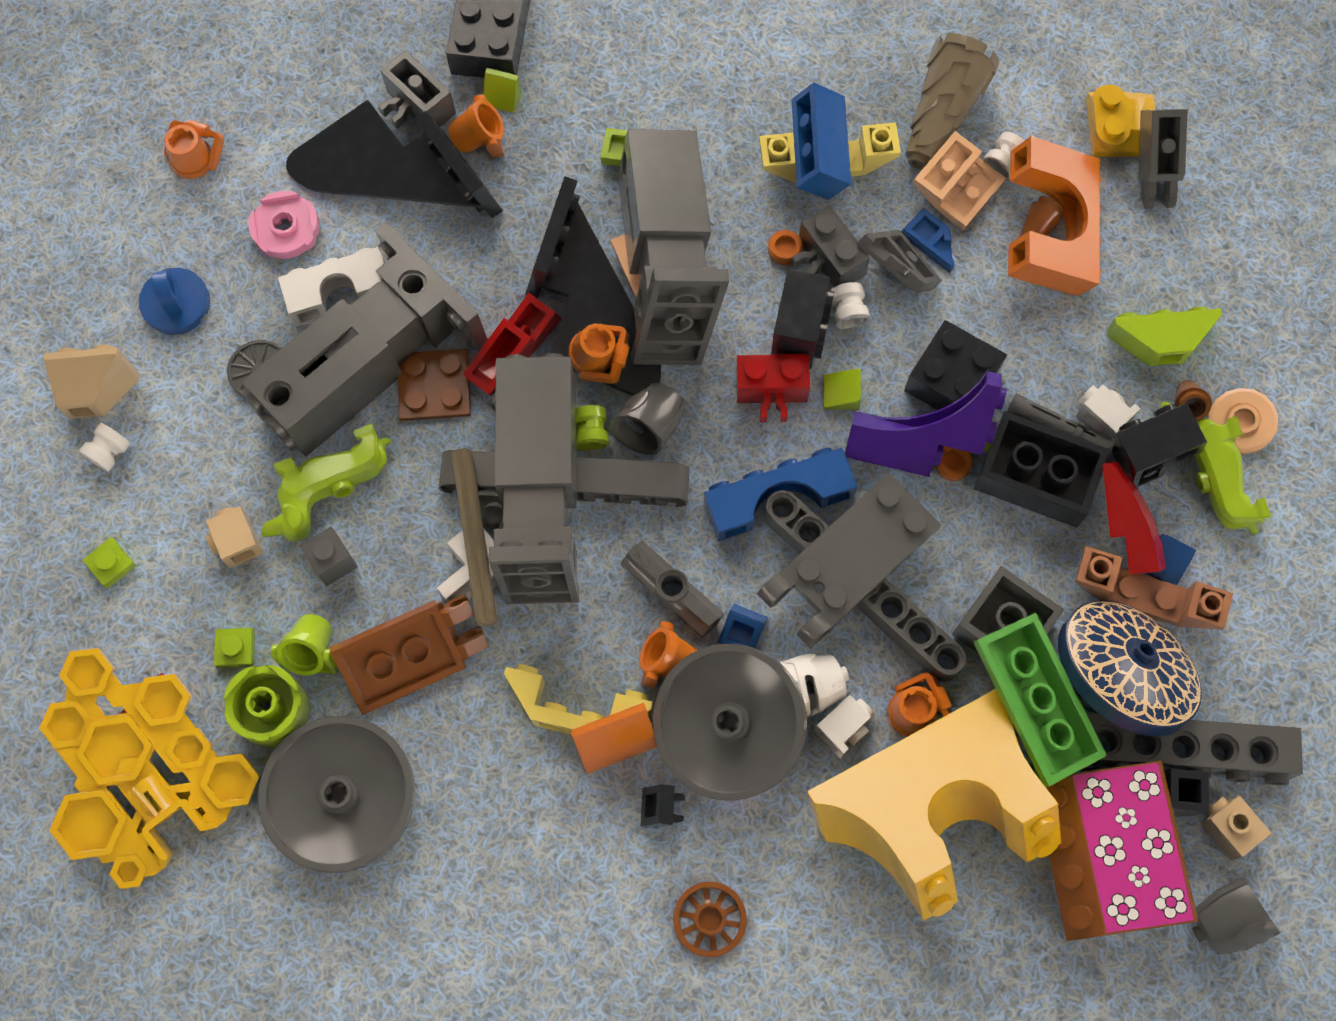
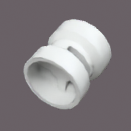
[983,132,1025,181]
[830,282,870,329]
[78,423,131,473]

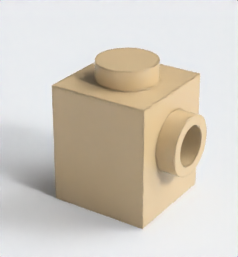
[205,506,264,568]
[1200,795,1272,861]

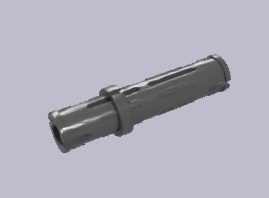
[1007,393,1115,452]

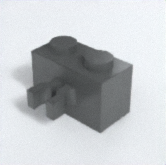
[378,50,456,129]
[791,205,870,287]

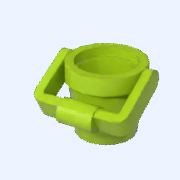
[271,614,338,676]

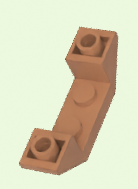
[1075,546,1233,630]

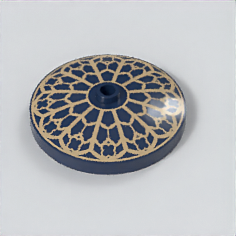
[1058,600,1202,736]

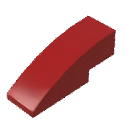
[462,293,562,396]
[1102,462,1166,574]

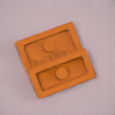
[570,702,657,774]

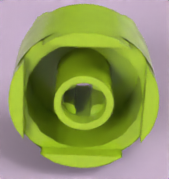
[224,665,311,748]

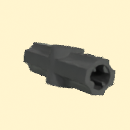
[621,541,724,639]

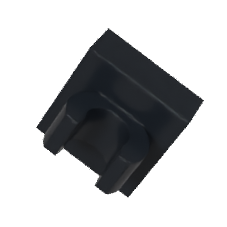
[640,784,685,828]

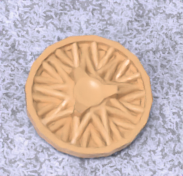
[1208,388,1278,455]

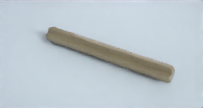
[452,448,497,626]

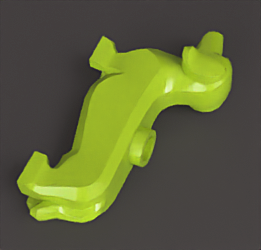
[1160,402,1271,536]
[261,423,392,542]

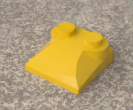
[1086,84,1156,157]

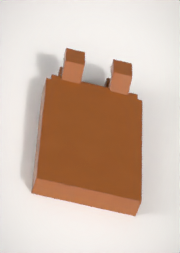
[330,594,489,715]

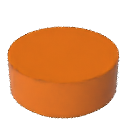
[768,230,803,265]
[935,446,972,481]

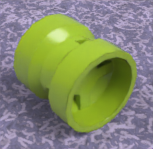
[576,405,609,451]

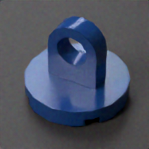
[139,267,210,335]

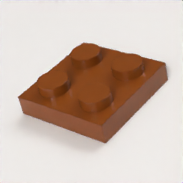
[398,348,471,421]

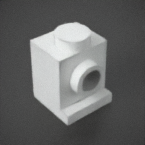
[1076,385,1141,440]
[814,695,875,759]

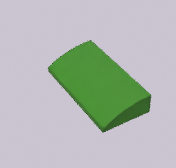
[973,613,1107,787]

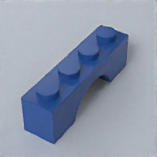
[704,448,858,542]

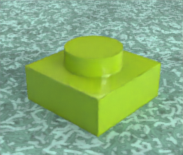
[600,127,627,166]
[82,536,137,589]
[214,627,255,668]

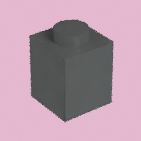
[299,526,358,586]

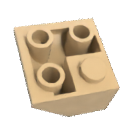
[44,344,139,419]

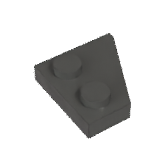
[857,230,942,293]

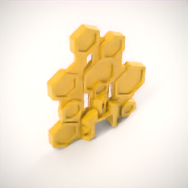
[39,648,261,889]

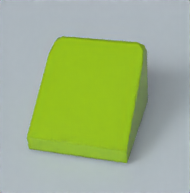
[483,68,522,113]
[823,369,861,410]

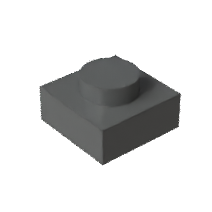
[478,488,503,528]

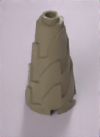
[905,33,999,170]

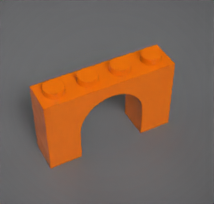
[1008,136,1101,296]

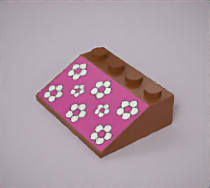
[1040,761,1199,941]

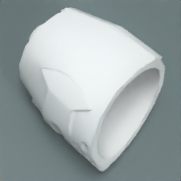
[780,653,849,717]

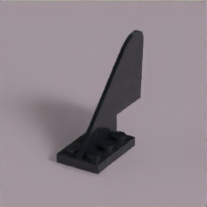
[286,100,503,218]
[525,176,661,396]

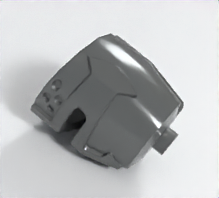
[609,383,686,455]
[1191,878,1281,955]

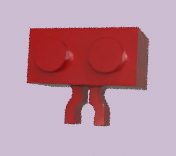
[736,354,810,423]

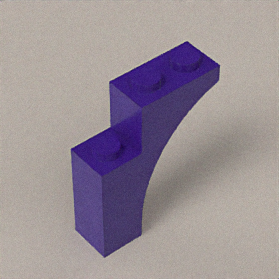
[845,371,1007,477]

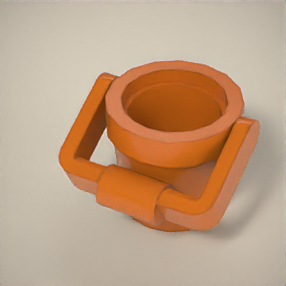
[448,95,505,159]
[164,120,224,179]
[568,323,630,384]
[639,621,697,689]
[887,672,953,737]

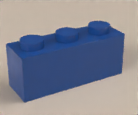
[791,82,852,200]

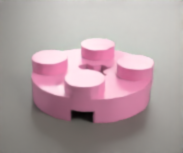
[248,191,320,259]

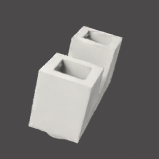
[278,247,385,327]

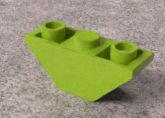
[1107,306,1222,366]

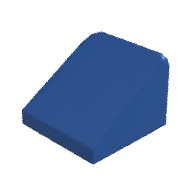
[1146,534,1196,585]
[717,604,768,648]

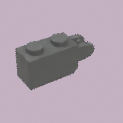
[1138,109,1188,209]

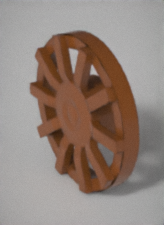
[673,882,747,957]

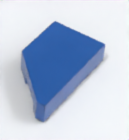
[901,207,954,273]

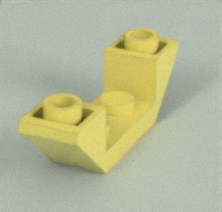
[759,122,901,182]
[504,664,654,735]

